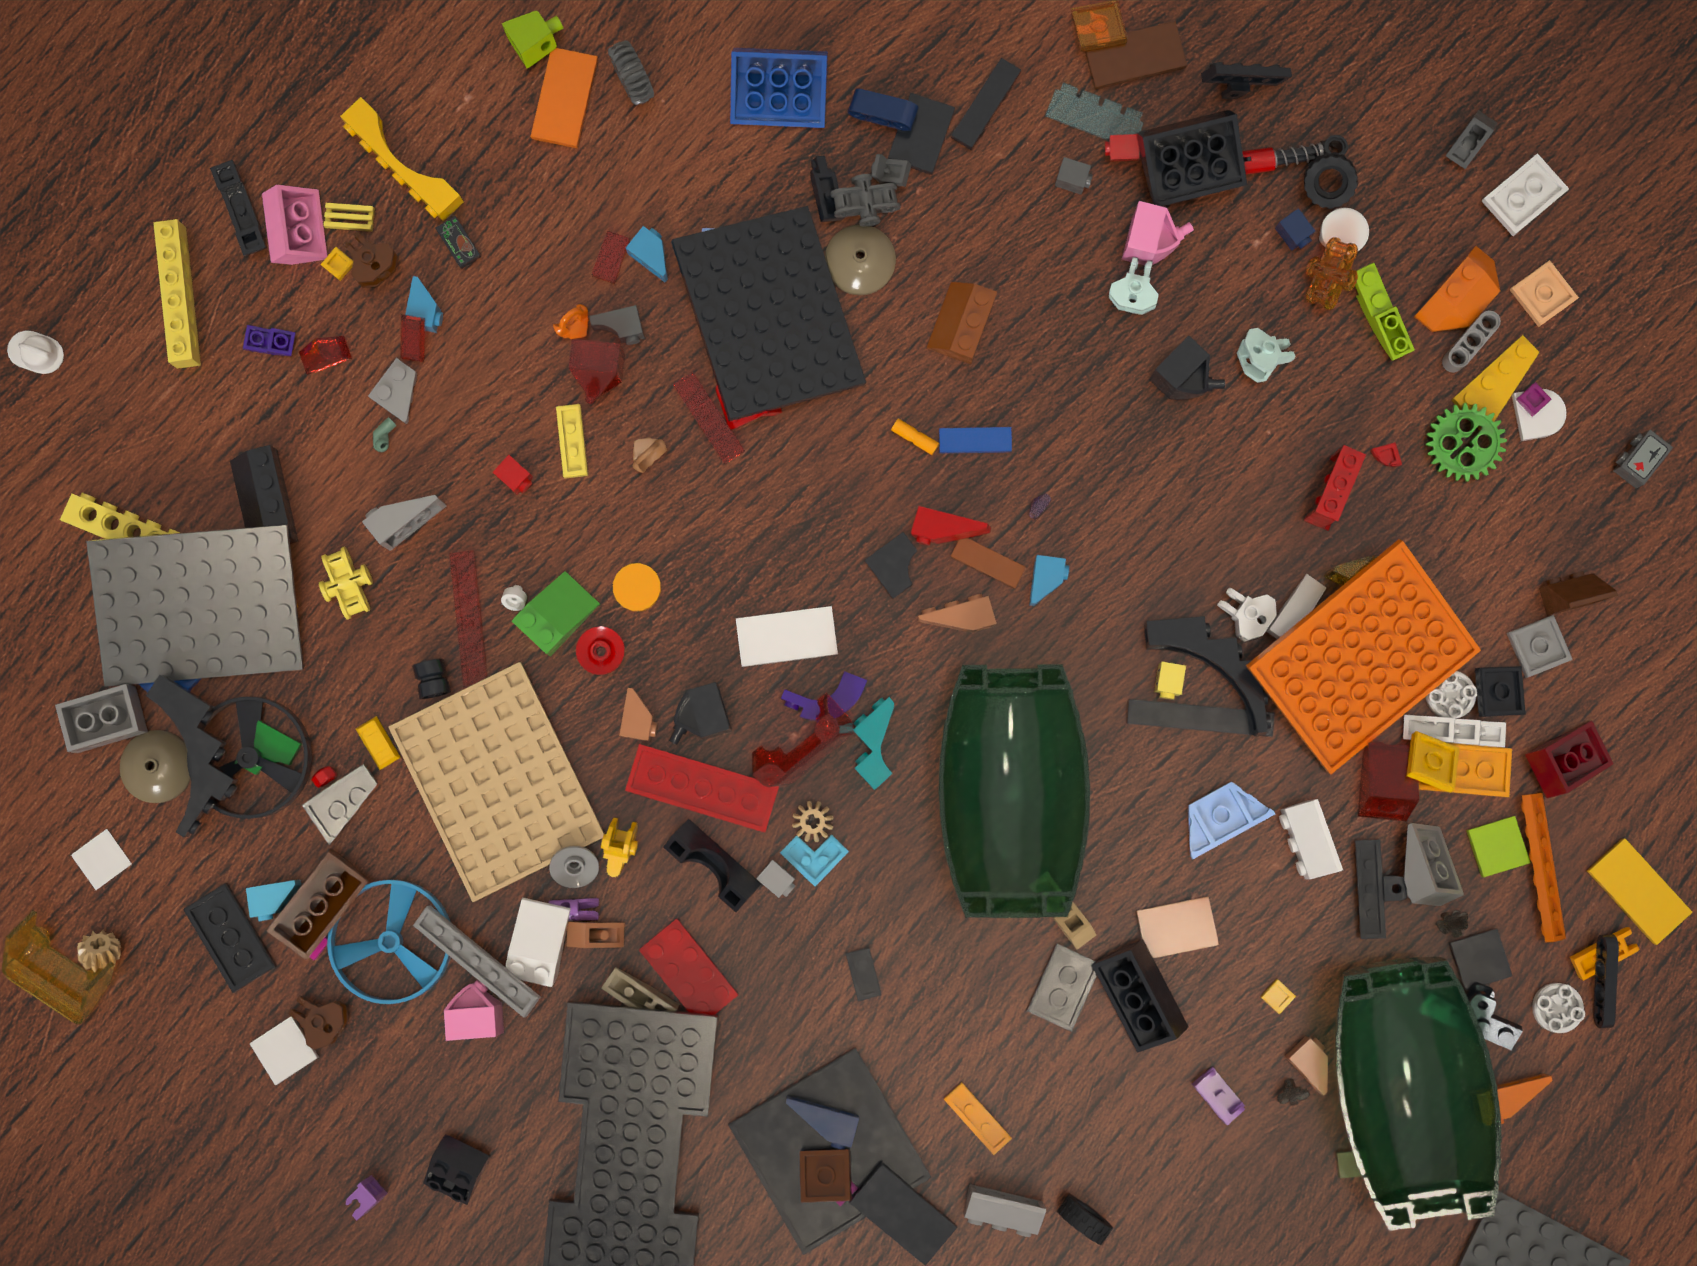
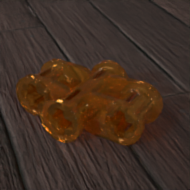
[1306,237,1358,310]

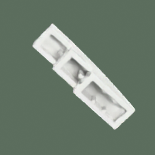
[1403,715,1506,748]

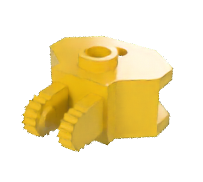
[601,818,638,878]

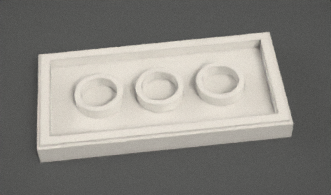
[736,606,838,667]

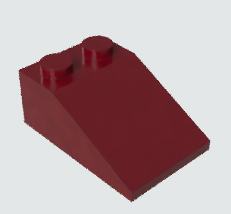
[1525,720,1614,798]

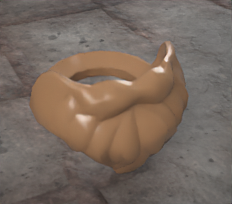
[632,438,667,473]

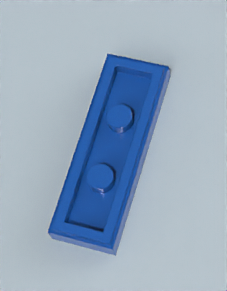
[939,427,1012,453]

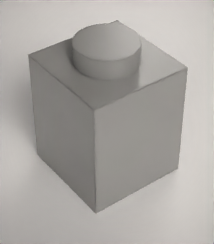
[757,860,795,898]

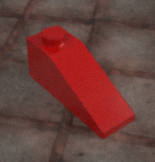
[911,506,991,546]

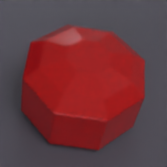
[311,766,337,788]

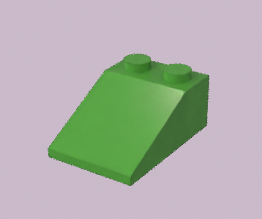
[512,571,600,657]

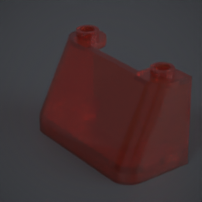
[752,692,853,787]

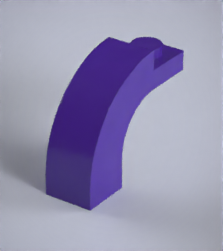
[781,671,867,721]

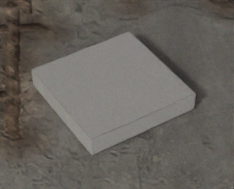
[1507,615,1573,678]

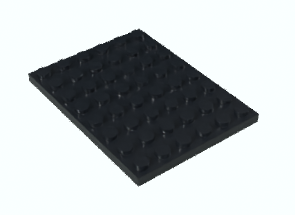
[671,206,866,421]

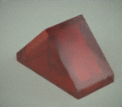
[299,336,352,375]

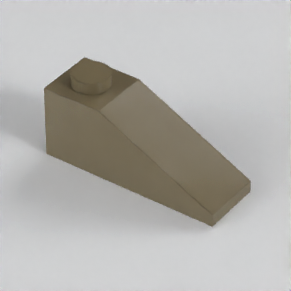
[602,967,679,1011]

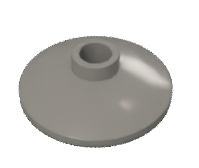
[549,846,599,888]

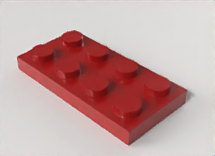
[639,918,739,1015]

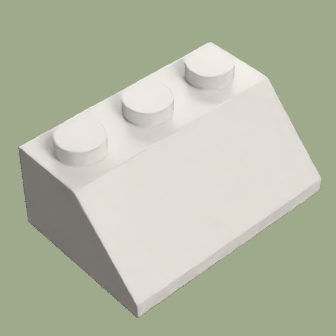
[1279,799,1343,879]

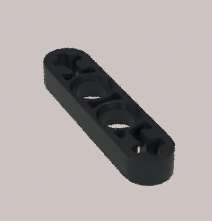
[1593,934,1619,1028]

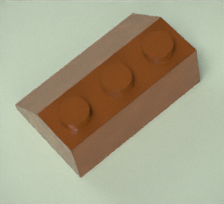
[926,282,997,364]

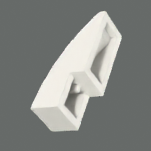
[1266,574,1326,639]

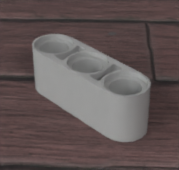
[1442,311,1501,373]

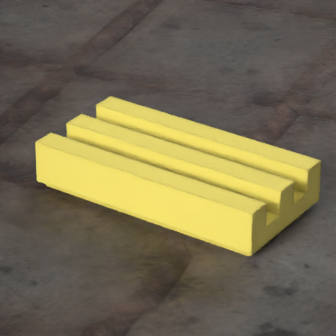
[323,203,375,232]

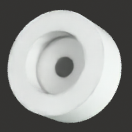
[501,585,527,611]

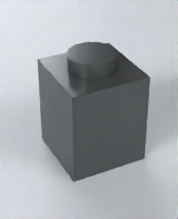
[1055,157,1093,195]

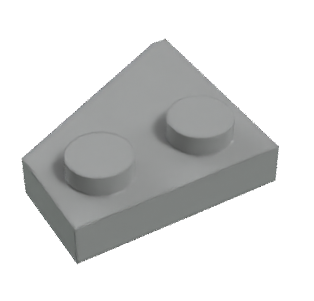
[368,358,417,424]

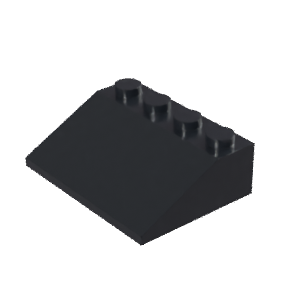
[1136,110,1247,206]

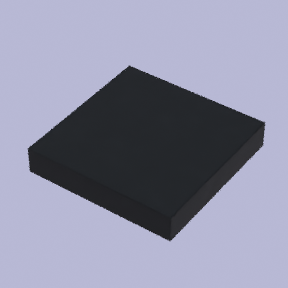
[1475,666,1526,717]
[1448,928,1513,990]

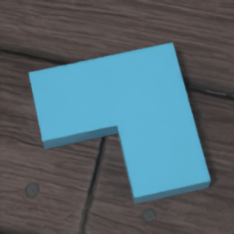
[780,834,849,886]

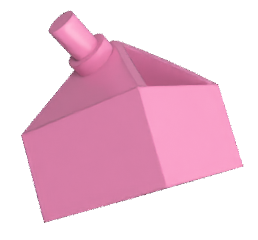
[1122,201,1194,265]
[444,980,504,1041]

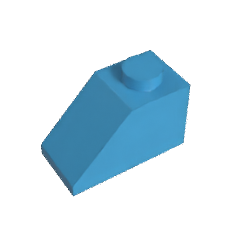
[626,226,668,282]
[404,276,443,333]
[1029,555,1069,606]

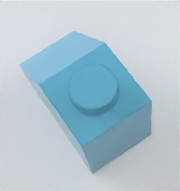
[246,880,301,921]

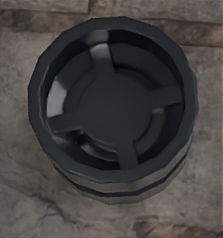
[412,659,451,699]

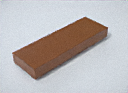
[950,538,1026,589]

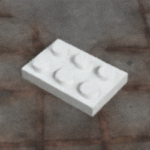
[1482,153,1569,236]

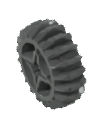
[608,40,654,105]

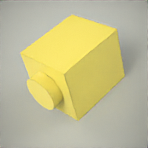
[1154,662,1186,699]

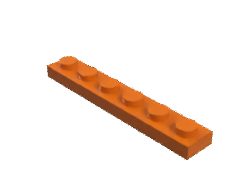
[1521,793,1566,943]

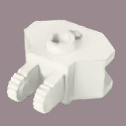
[1217,588,1277,642]

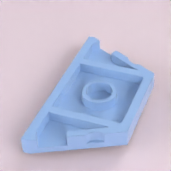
[1188,782,1275,859]

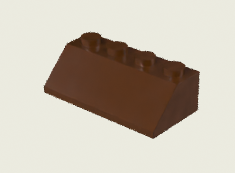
[266,848,369,960]

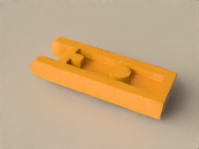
[1570,927,1639,981]

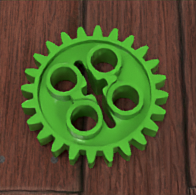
[1425,403,1507,482]

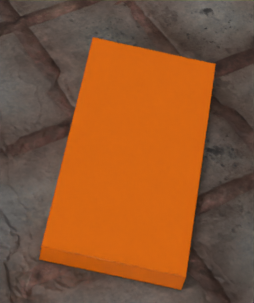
[530,48,598,149]

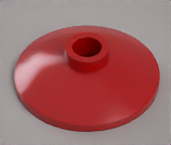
[576,626,625,675]

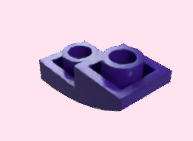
[243,325,295,356]

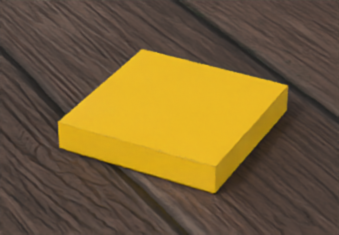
[1407,731,1459,793]

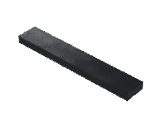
[1126,699,1275,737]

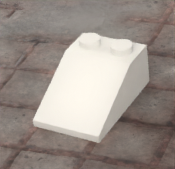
[505,898,571,987]

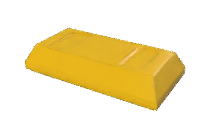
[356,716,401,770]

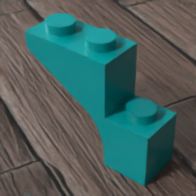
[853,697,894,790]

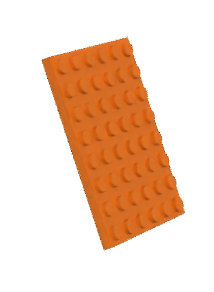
[1246,539,1481,775]

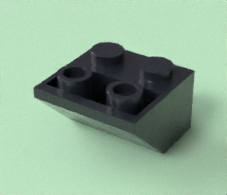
[423,1134,490,1205]

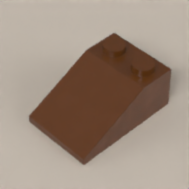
[1539,571,1618,616]

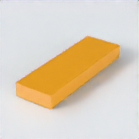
[943,1082,1012,1155]

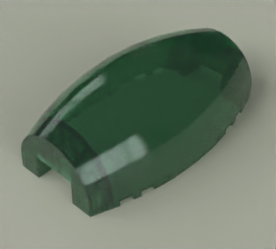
[938,664,1090,919]
[1335,957,1502,1231]

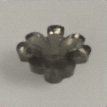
[1436,910,1468,938]
[1277,1079,1310,1106]

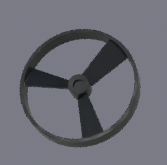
[187,696,313,819]

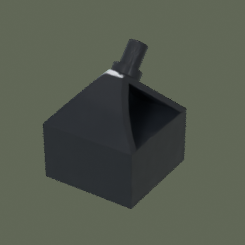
[1149,335,1225,400]
[669,682,732,745]

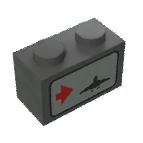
[1613,430,1673,488]

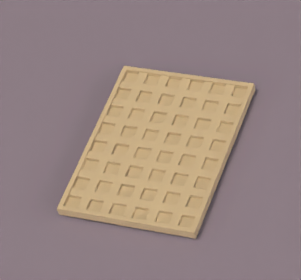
[389,662,605,902]

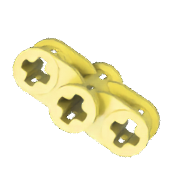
[319,546,373,620]

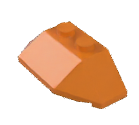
[1414,246,1500,332]

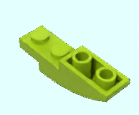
[1350,263,1415,361]

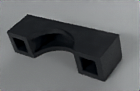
[663,819,761,912]

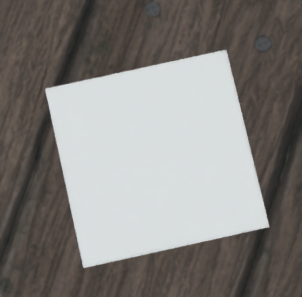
[71,829,132,890]

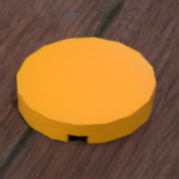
[613,563,661,612]

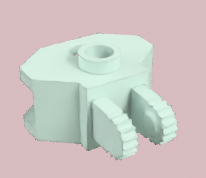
[1109,257,1159,315]
[1237,328,1296,383]

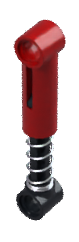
[1242,135,1348,175]

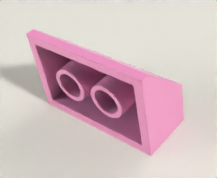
[262,185,327,265]

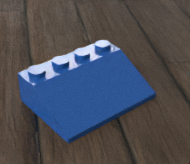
[730,48,828,128]

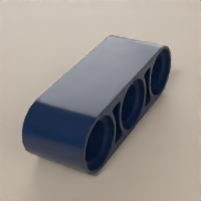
[847,89,919,131]

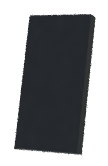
[183,883,277,993]
[849,1163,957,1266]

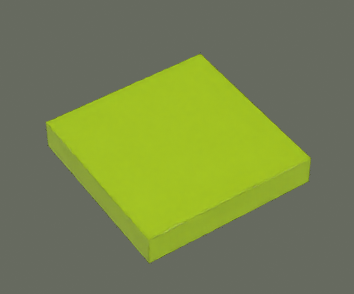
[1466,816,1530,877]

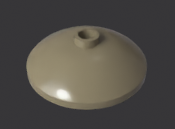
[825,225,896,295]
[120,730,191,803]

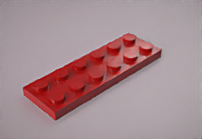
[625,744,780,833]

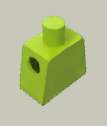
[502,11,563,68]

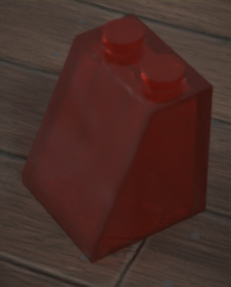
[1358,742,1419,822]

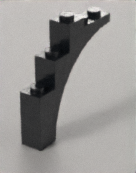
[1144,616,1271,737]
[146,675,238,837]

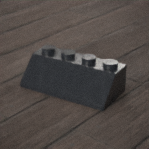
[230,445,299,544]
[1092,939,1189,1053]

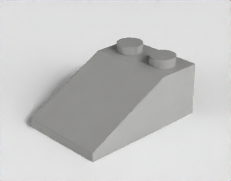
[362,495,447,551]
[1404,823,1464,906]

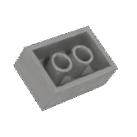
[55,684,148,753]

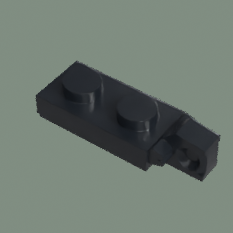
[810,155,845,222]

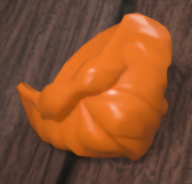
[553,304,589,340]

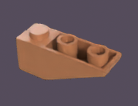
[918,594,997,633]

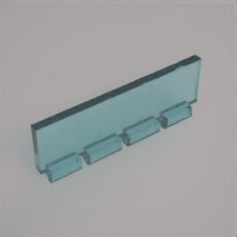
[1045,82,1144,141]

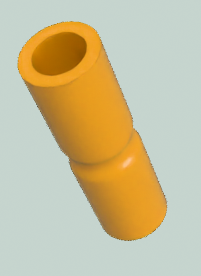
[891,418,939,455]

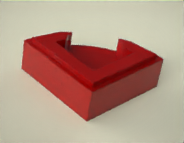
[1371,442,1402,467]

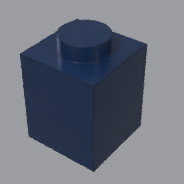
[1275,208,1315,251]

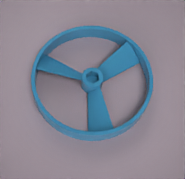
[327,880,451,1004]

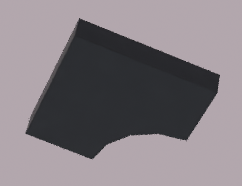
[864,532,917,599]

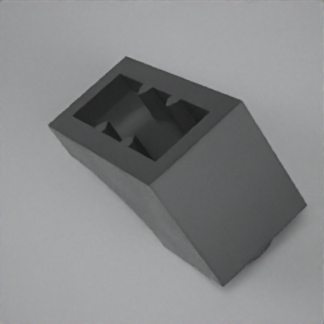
[1446,110,1498,169]
[589,305,645,345]

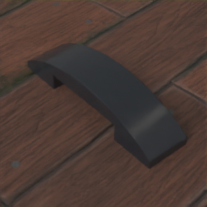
[210,160,267,257]

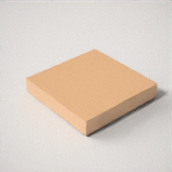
[1510,260,1579,327]

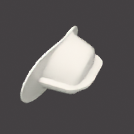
[7,331,64,374]

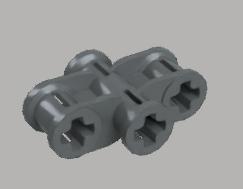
[830,174,901,227]

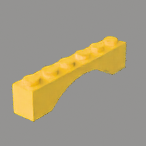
[340,97,463,222]

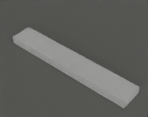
[413,906,541,1018]

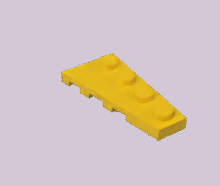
[1451,335,1539,430]

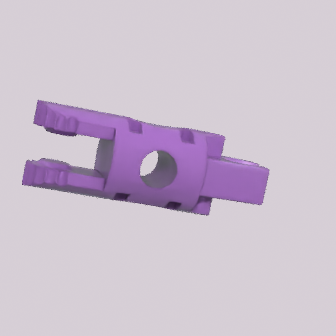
[549,898,599,922]

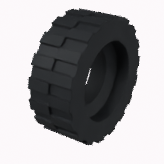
[1304,152,1358,209]
[1057,1194,1113,1245]

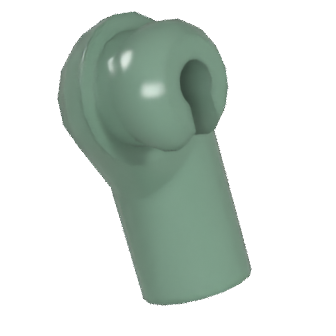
[373,417,397,452]

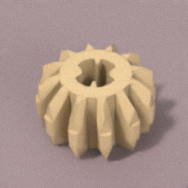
[792,801,833,842]
[77,930,121,972]

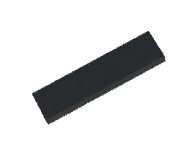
[951,58,1021,150]

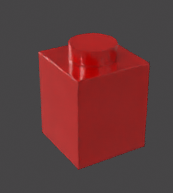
[1105,134,1139,162]
[492,455,533,495]

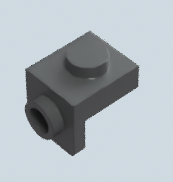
[871,154,912,187]

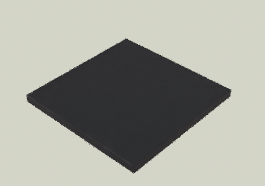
[728,1047,932,1255]

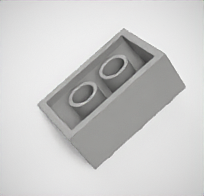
[963,1184,1046,1237]

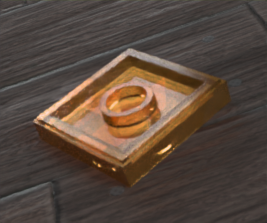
[1071,0,1128,52]

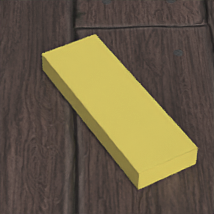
[556,404,588,478]

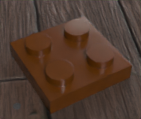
[800,1149,852,1203]

